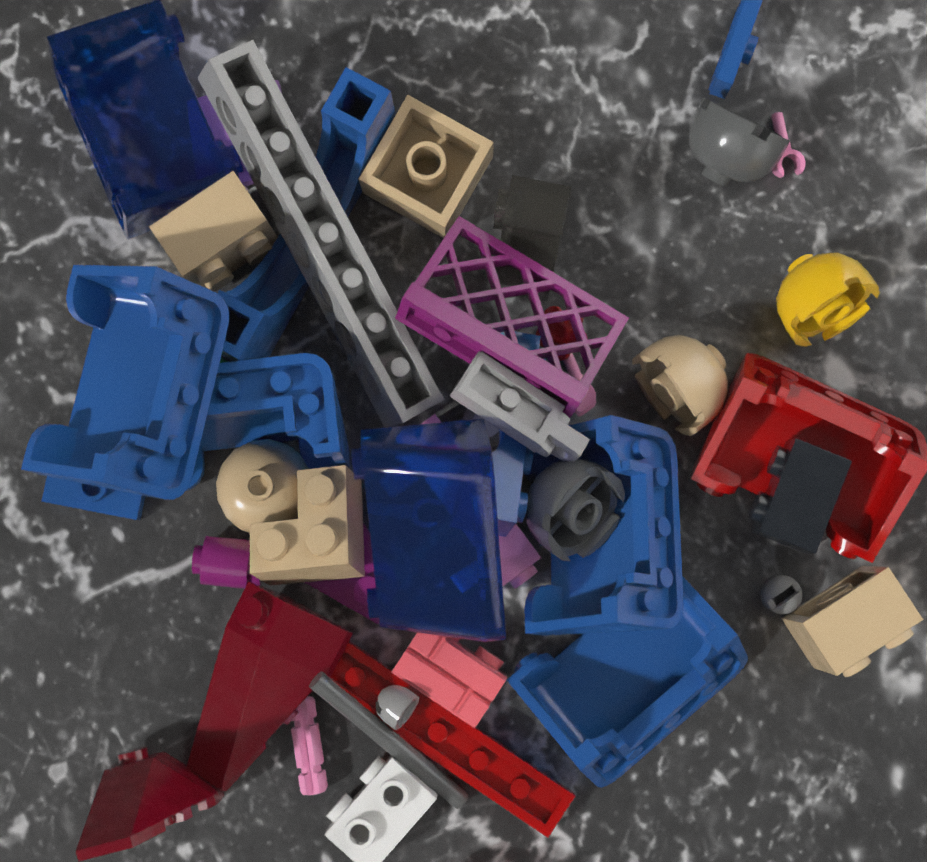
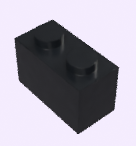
[749,438,852,554]

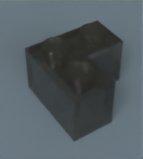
[484,175,572,302]

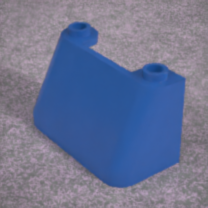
[21,265,229,500]
[186,353,351,491]
[524,415,684,636]
[507,576,748,788]

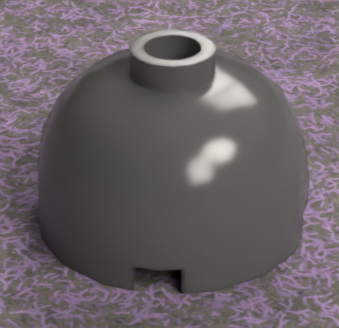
[688,97,790,187]
[525,458,625,561]

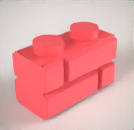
[391,618,508,728]

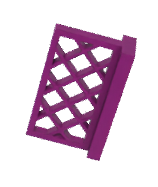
[395,216,629,418]

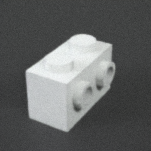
[325,756,438,862]

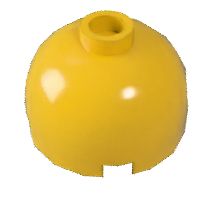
[776,253,880,347]

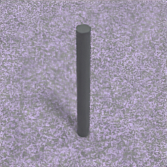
[309,671,469,809]

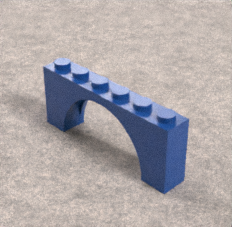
[218,67,396,361]

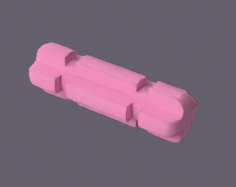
[291,696,328,795]

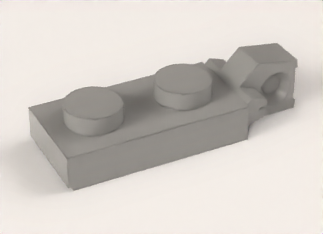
[450,351,590,462]

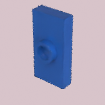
[708,0,763,99]
[41,476,145,520]

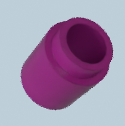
[192,536,262,589]

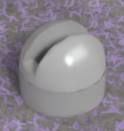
[761,575,803,615]
[376,685,419,730]

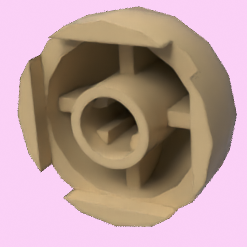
[632,335,728,436]
[216,439,309,533]

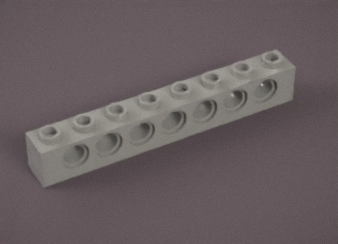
[198,40,444,428]

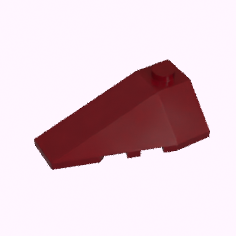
[187,581,353,791]
[76,747,225,862]

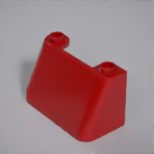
[690,353,927,563]

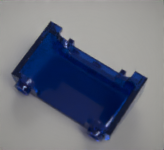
[47,0,243,240]
[351,419,506,642]

